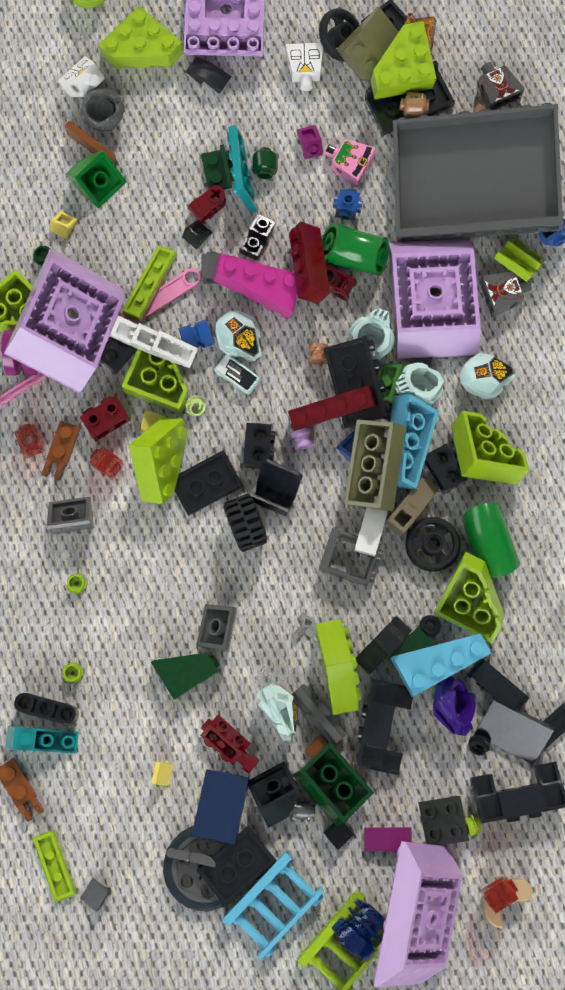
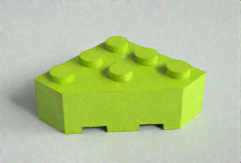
[98,6,184,69]
[370,21,437,100]
[0,269,33,332]
[121,349,189,415]
[451,411,530,485]
[129,417,188,504]
[434,551,505,643]
[315,619,361,715]

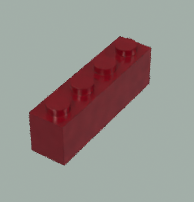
[289,221,330,305]
[288,386,377,431]

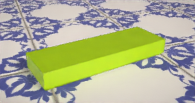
[32,830,76,902]

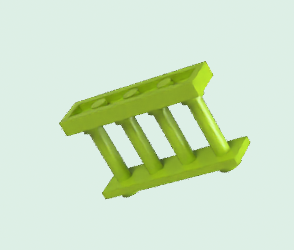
[297,889,384,990]

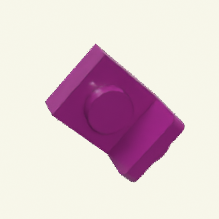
[296,125,323,159]

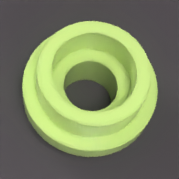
[185,395,205,416]

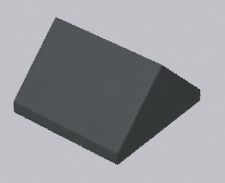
[47,496,94,534]
[196,604,237,652]

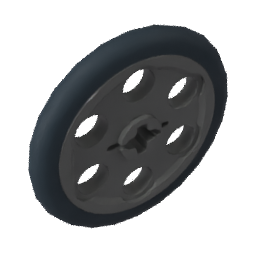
[163,826,227,911]

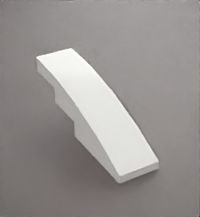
[109,316,198,368]
[354,508,388,557]

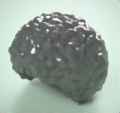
[81,88,125,132]

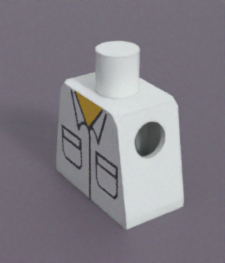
[286,43,323,91]
[58,56,105,97]

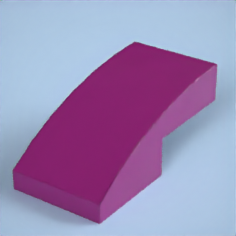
[364,827,412,851]

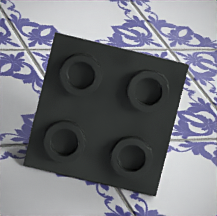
[418,795,469,845]

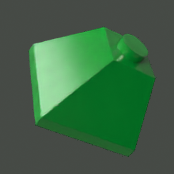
[66,150,127,208]

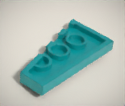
[227,125,258,213]

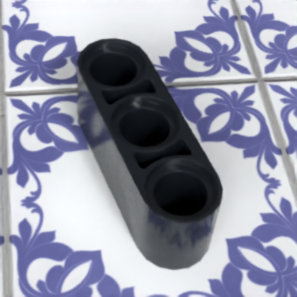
[467,659,529,710]
[14,693,79,724]

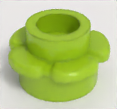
[66,573,87,594]
[62,662,84,684]
[465,814,482,837]

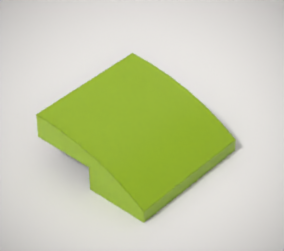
[494,236,546,282]

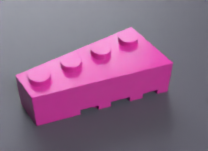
[213,253,297,319]

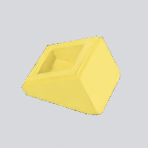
[50,211,78,239]
[140,410,166,433]
[151,761,173,786]

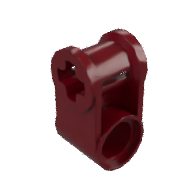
[188,185,226,224]
[326,265,358,301]

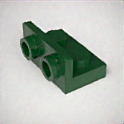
[201,144,235,190]

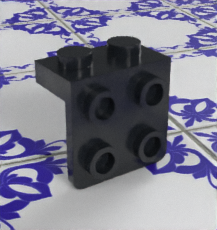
[249,458,303,517]

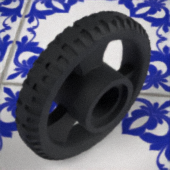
[319,8,359,62]
[405,517,461,572]

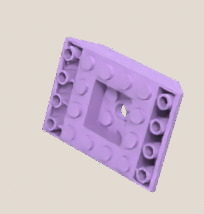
[183,0,265,57]
[389,239,481,360]
[4,248,124,393]
[374,841,463,987]

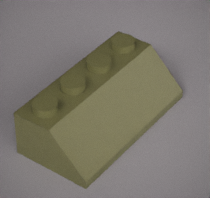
[344,420,406,511]

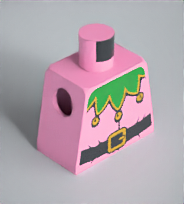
[325,139,376,187]

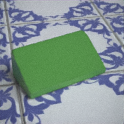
[380,363,404,406]

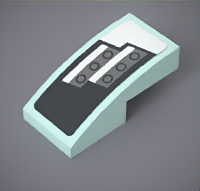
[214,355,261,395]

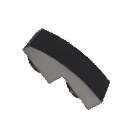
[185,56,231,94]
[239,214,276,261]

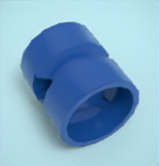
[178,319,214,348]

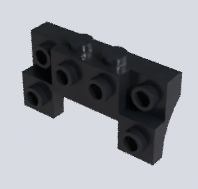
[356,679,413,775]
[470,761,565,824]

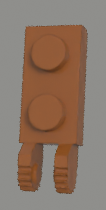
[42,421,81,481]
[0,758,44,822]

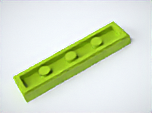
[122,245,177,322]

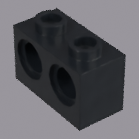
[99,337,138,375]
[243,423,276,469]
[424,443,468,495]

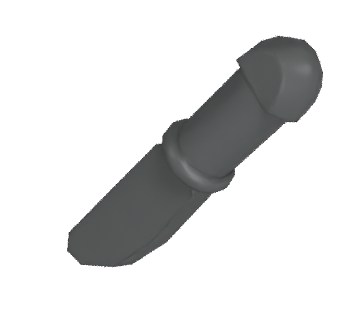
[167,848,216,867]

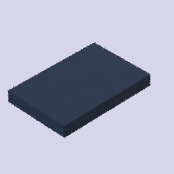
[191,769,250,845]

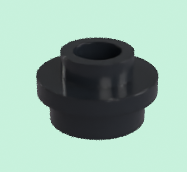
[419,615,441,637]
[468,735,490,756]

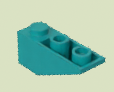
[5,726,79,754]

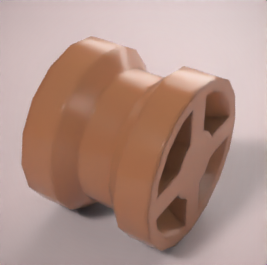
[309,343,329,365]

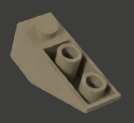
[385,475,439,536]

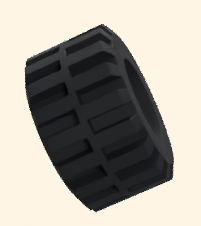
[223,493,267,552]

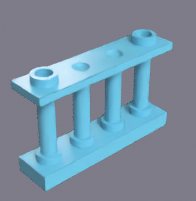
[222,851,324,959]

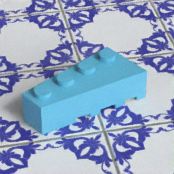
[391,394,439,489]
[390,634,491,697]

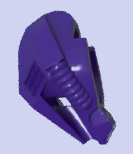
[433,676,476,736]

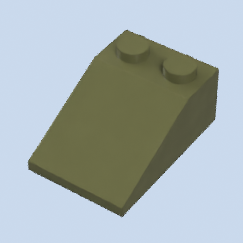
[336,7,399,81]

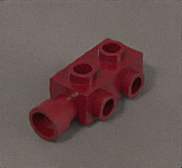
[200,714,260,774]

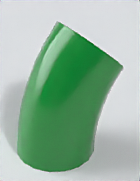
[322,223,389,276]
[462,503,520,579]

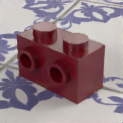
[80,395,131,442]

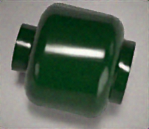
[252,147,278,179]

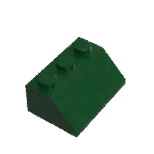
[292,742,374,826]

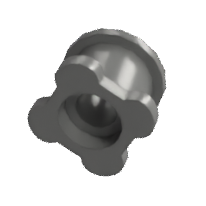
[292,800,316,823]

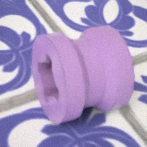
[290,428,315,451]

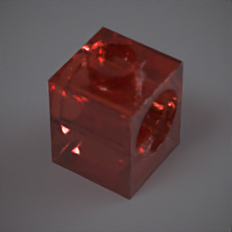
[14,424,46,459]
[89,446,124,480]
[480,876,519,914]

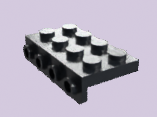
[365,60,455,136]
[323,335,391,429]

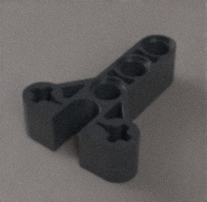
[356,615,412,675]

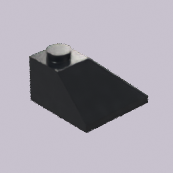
[248,761,301,828]

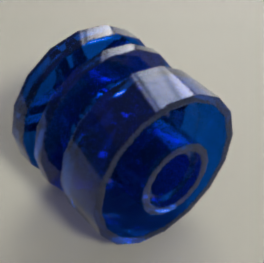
[332,897,385,962]

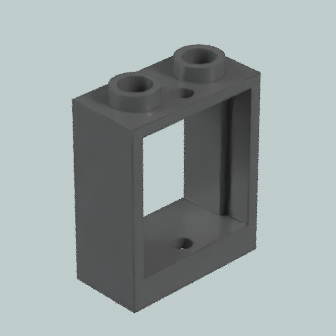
[318,528,383,587]

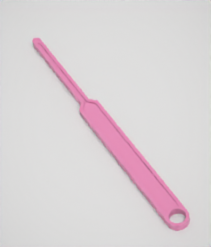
[0,268,201,406]

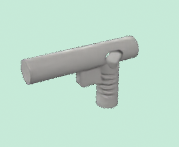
[291,612,317,641]

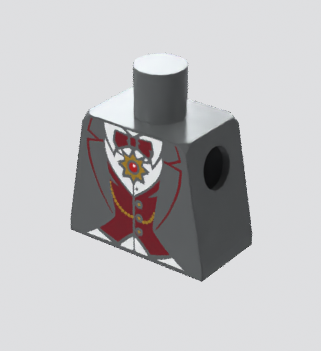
[478,62,524,111]
[479,272,532,317]

